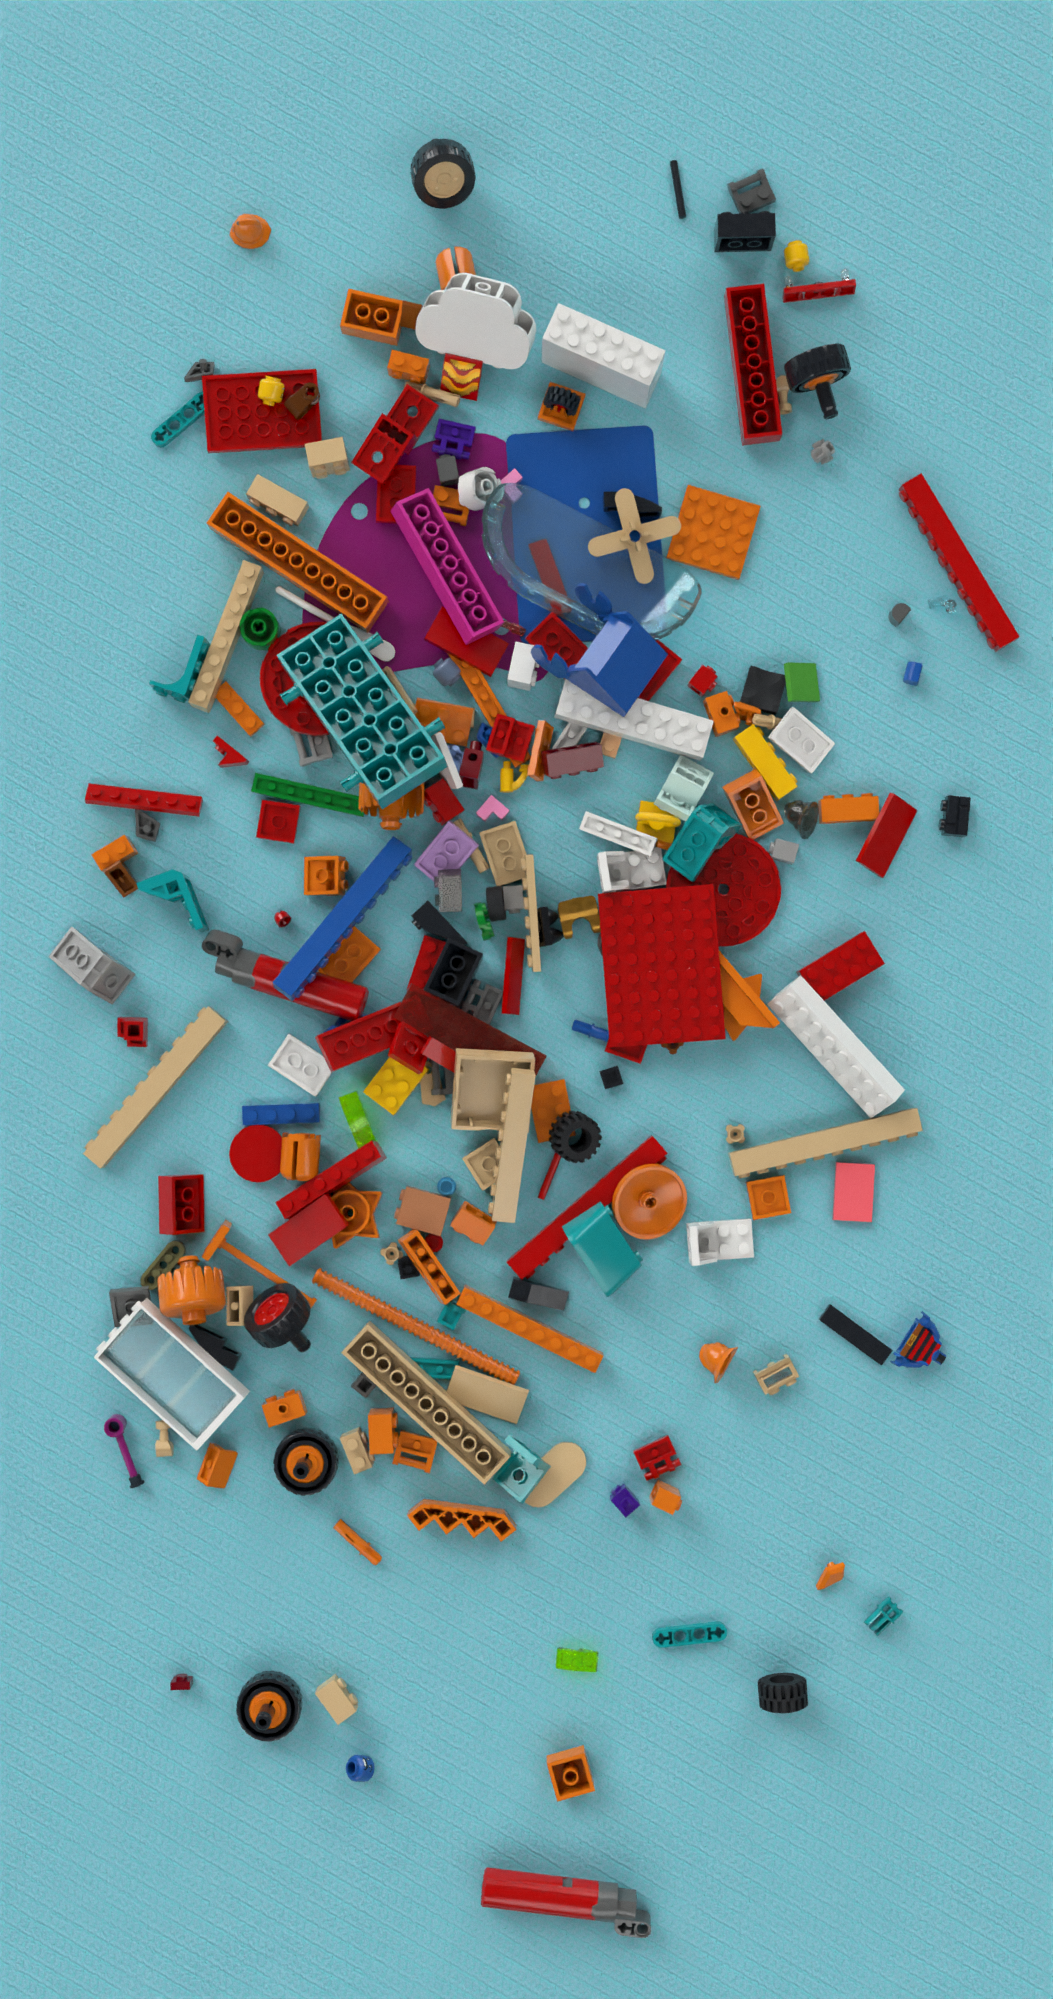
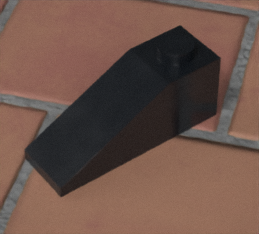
[411,901,468,946]
[508,1276,569,1310]

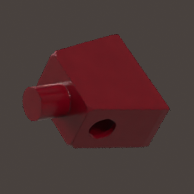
[459,741,484,790]

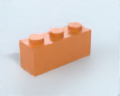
[818,793,879,824]

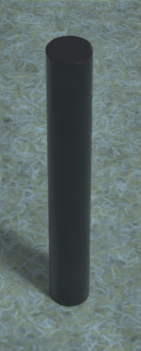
[670,160,686,219]

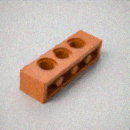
[398,1229,461,1305]

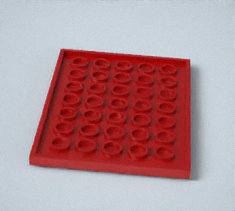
[598,884,726,1048]

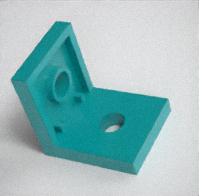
[493,1435,551,1504]

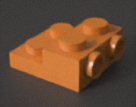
[304,856,349,896]

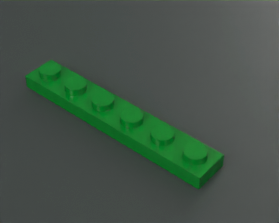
[251,773,364,817]

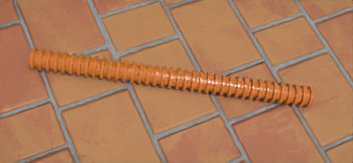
[312,1268,520,1385]

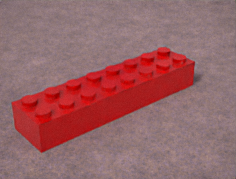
[724,283,782,446]

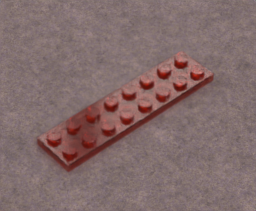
[393,983,547,1077]

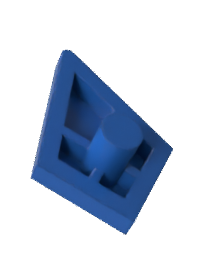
[477,722,499,758]

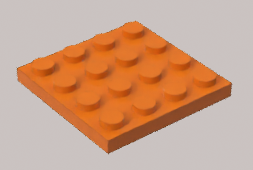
[666,485,761,580]

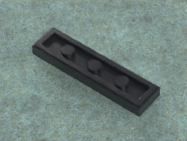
[819,1304,893,1366]

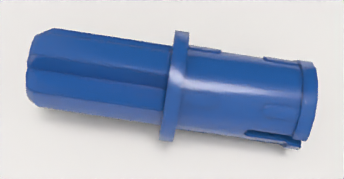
[572,1020,609,1042]

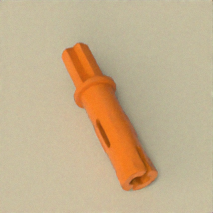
[333,1519,382,1566]

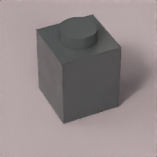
[436,455,459,487]

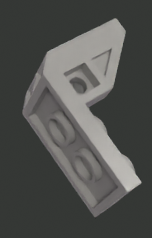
[49,926,135,1005]

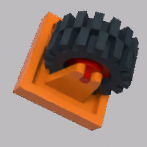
[537,382,586,431]

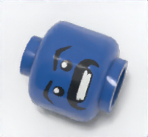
[346,1755,375,1782]

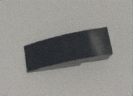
[603,492,662,517]
[188,1325,242,1371]

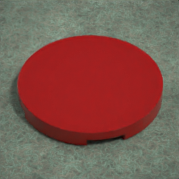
[229,1125,282,1182]

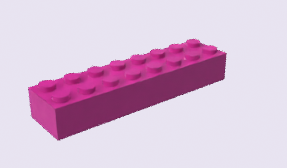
[391,488,504,645]

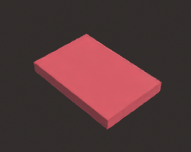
[833,1162,875,1222]

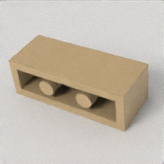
[246,474,309,526]

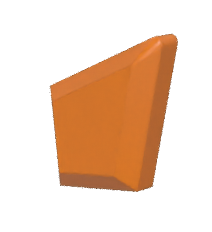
[734,702,761,726]
[816,1562,845,1590]

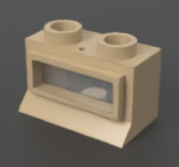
[753,1354,799,1395]

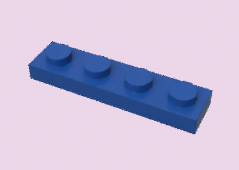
[242,1103,320,1125]

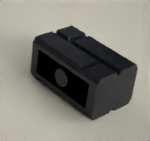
[938,795,971,837]

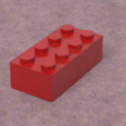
[796,931,885,1001]

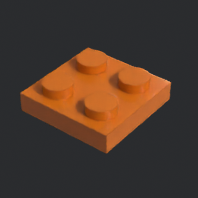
[746,1175,791,1220]

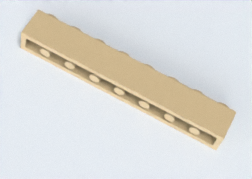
[188,560,264,713]
[488,1068,536,1223]

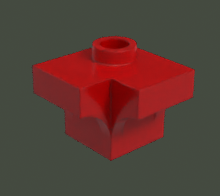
[117,1017,148,1047]

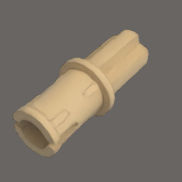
[752,714,782,730]

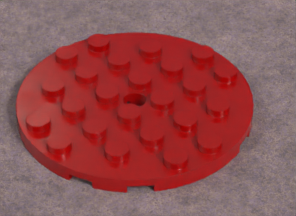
[260,622,330,736]
[666,833,781,947]

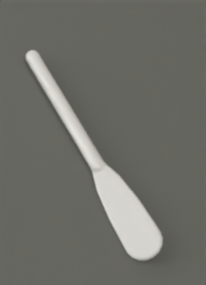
[275,586,395,661]

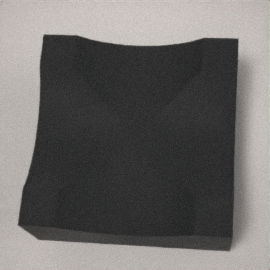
[740,666,786,715]

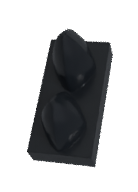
[537,907,564,947]

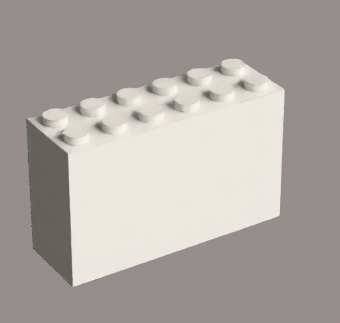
[542,303,666,409]

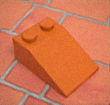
[722,769,784,840]

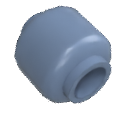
[433,658,461,687]

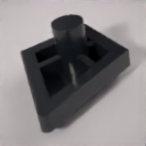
[397,1255,420,1280]

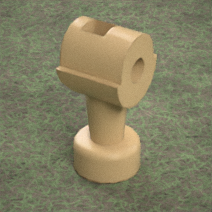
[776,375,792,415]
[155,1420,174,1457]

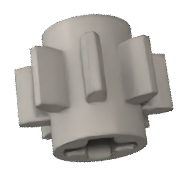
[811,439,835,465]

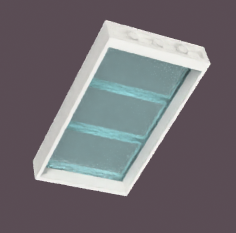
[94,1298,250,1451]

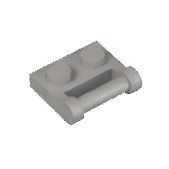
[290,729,333,767]

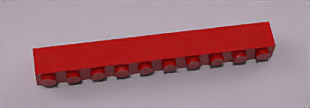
[899,473,1020,652]
[507,1135,668,1280]

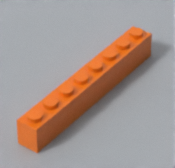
[456,1284,604,1373]

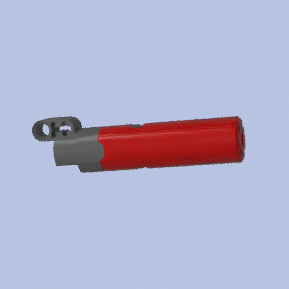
[202,929,369,1021]
[481,1867,651,1938]

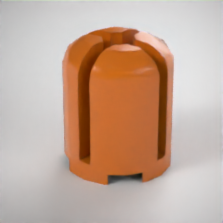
[436,246,476,290]
[280,1132,321,1181]

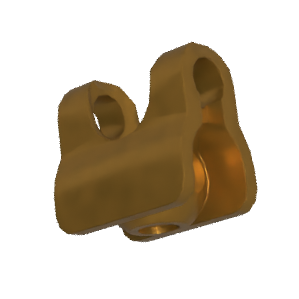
[558,896,601,939]

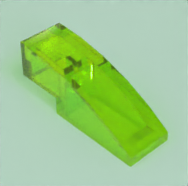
[338,1091,376,1149]

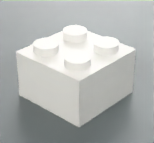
[507,642,539,691]

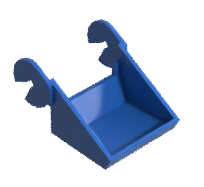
[531,583,668,717]

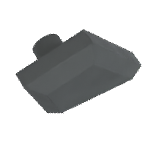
[184,359,215,382]
[135,809,160,842]

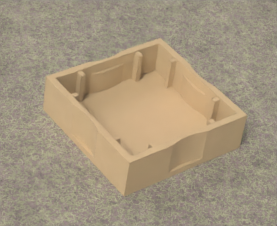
[450,1048,535,1133]

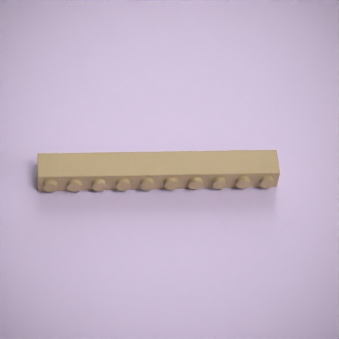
[83,1006,229,1169]
[728,1108,923,1178]

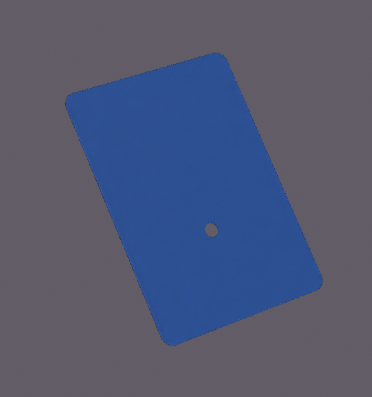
[506,425,668,644]

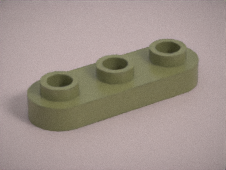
[140,1240,186,1290]

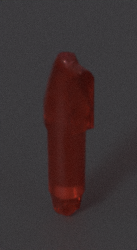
[501,620,526,637]

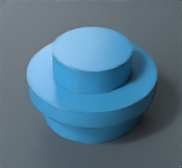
[437,1177,456,1196]

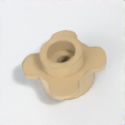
[726,1124,745,1144]
[380,1242,403,1265]

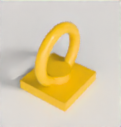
[635,801,681,844]

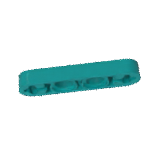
[151,392,205,448]
[652,1621,727,1648]

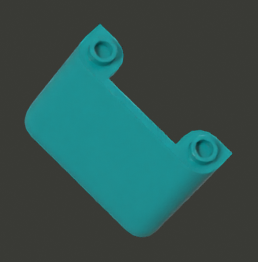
[562,1201,643,1297]

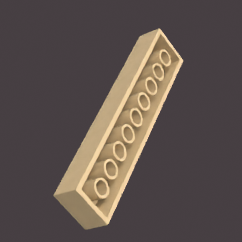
[341,1321,512,1485]

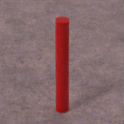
[538,1152,561,1200]

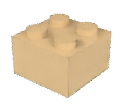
[305,437,350,479]

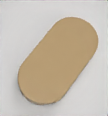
[521,1442,586,1507]

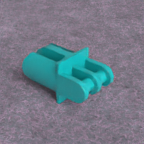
[864,1597,903,1636]

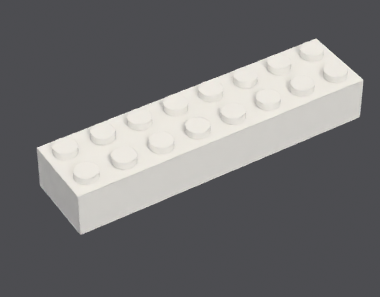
[554,679,714,761]
[767,975,905,1118]

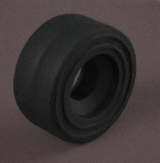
[486,886,506,922]

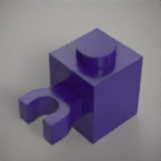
[610,1484,640,1518]

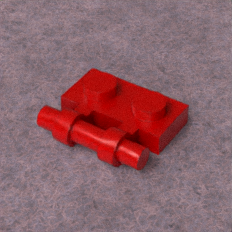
[633,1435,682,1481]

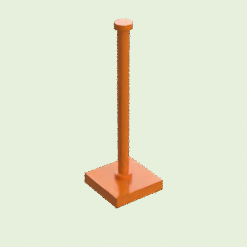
[202,1219,317,1309]

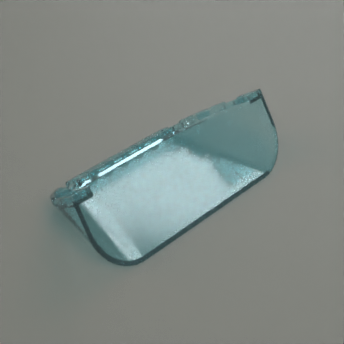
[482,483,702,641]

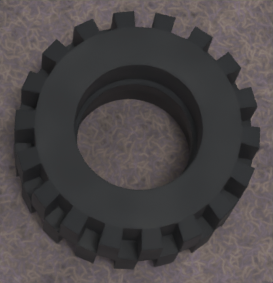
[549,1111,602,1163]
[758,1673,808,1713]

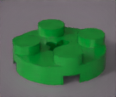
[474,902,495,941]

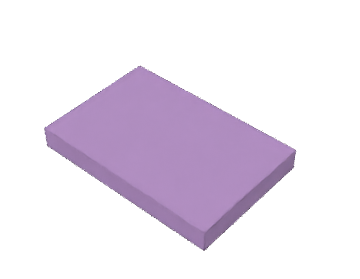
[414,820,479,889]

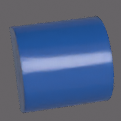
[903,662,923,686]

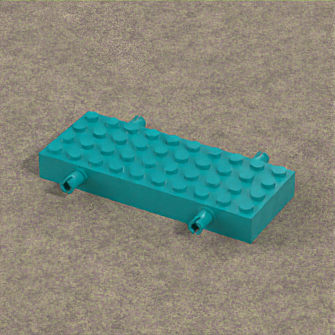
[277,614,448,809]

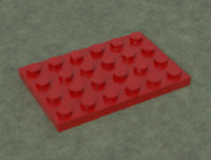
[202,369,322,454]

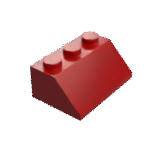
[158,1174,205,1235]

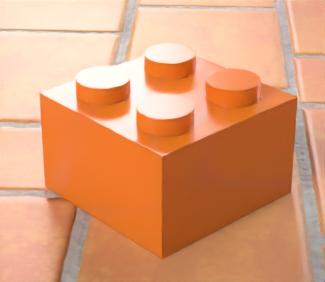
[368,1407,399,1455]
[546,1745,595,1802]

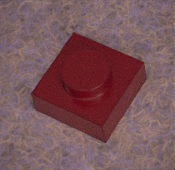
[170,1674,193,1690]

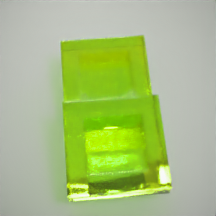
[556,1647,599,1672]

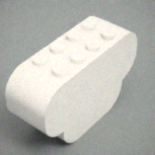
[415,273,536,369]

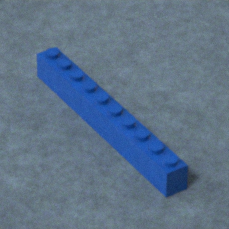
[273,836,412,1001]

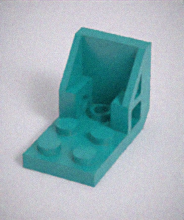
[662,803,742,882]
[136,869,209,933]

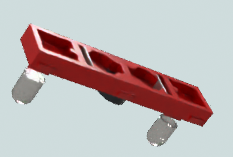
[782,269,856,303]

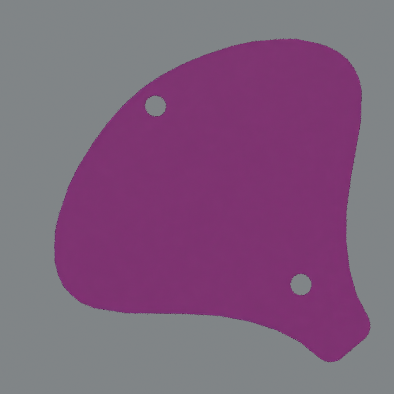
[302,433,548,682]

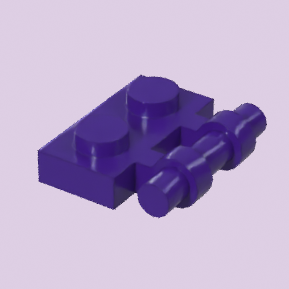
[432,419,476,460]

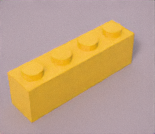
[733,724,798,802]

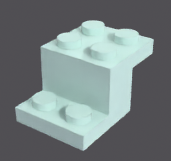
[654,755,714,822]

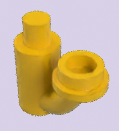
[500,761,528,793]

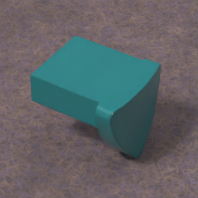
[437,1301,466,1330]

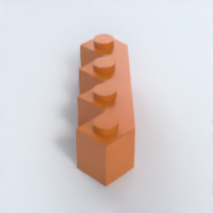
[407,1499,516,1541]

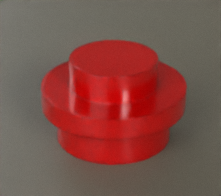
[425,1233,443,1252]

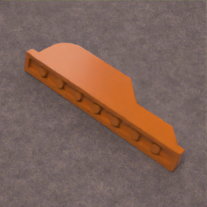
[719,951,780,1029]

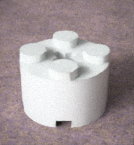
[458,467,502,511]

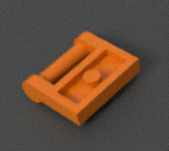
[433,485,470,526]
[392,1430,438,1473]

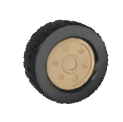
[410,138,476,209]

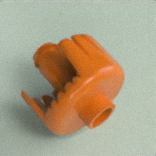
[358,783,424,830]
[157,1255,226,1325]

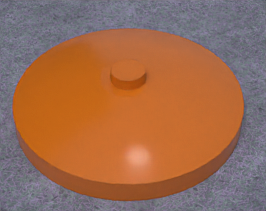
[612,1164,687,1239]

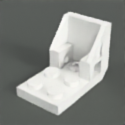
[597,847,666,893]
[686,1218,754,1266]

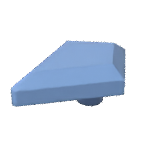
[448,744,464,773]

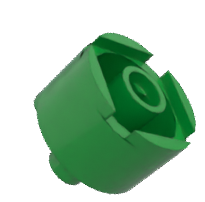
[240,608,281,651]

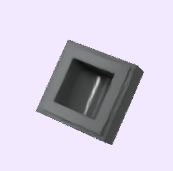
[888,603,911,627]
[351,1372,377,1398]

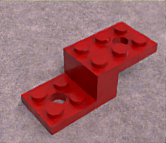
[351,384,440,485]

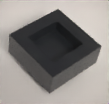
[599,1065,623,1089]

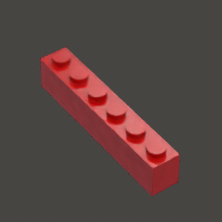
[275,1140,387,1219]

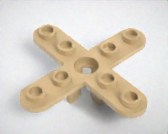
[588,488,681,584]

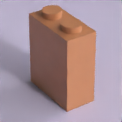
[394,1185,452,1236]

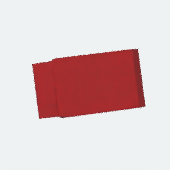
[213,735,249,768]

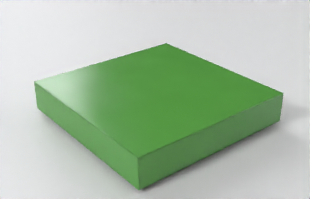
[784,662,820,702]

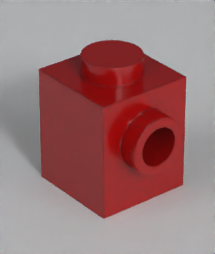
[687,665,718,697]

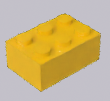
[363,1057,430,1115]

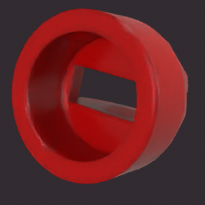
[274,910,291,927]

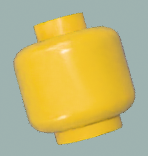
[784,240,810,272]
[258,376,284,406]

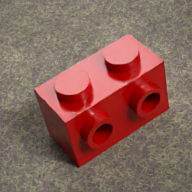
[424,778,465,826]

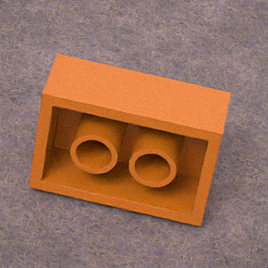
[340,289,403,346]

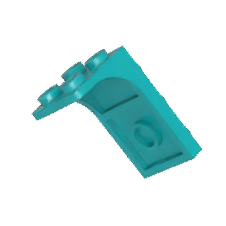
[149,635,210,703]

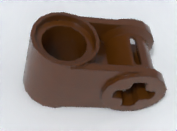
[284,383,320,420]

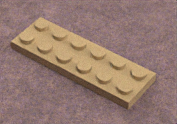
[521,854,541,972]

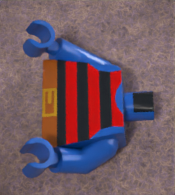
[890,1311,946,1368]

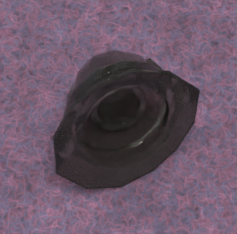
[784,800,819,839]

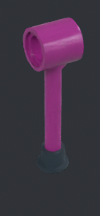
[104,1414,145,1488]

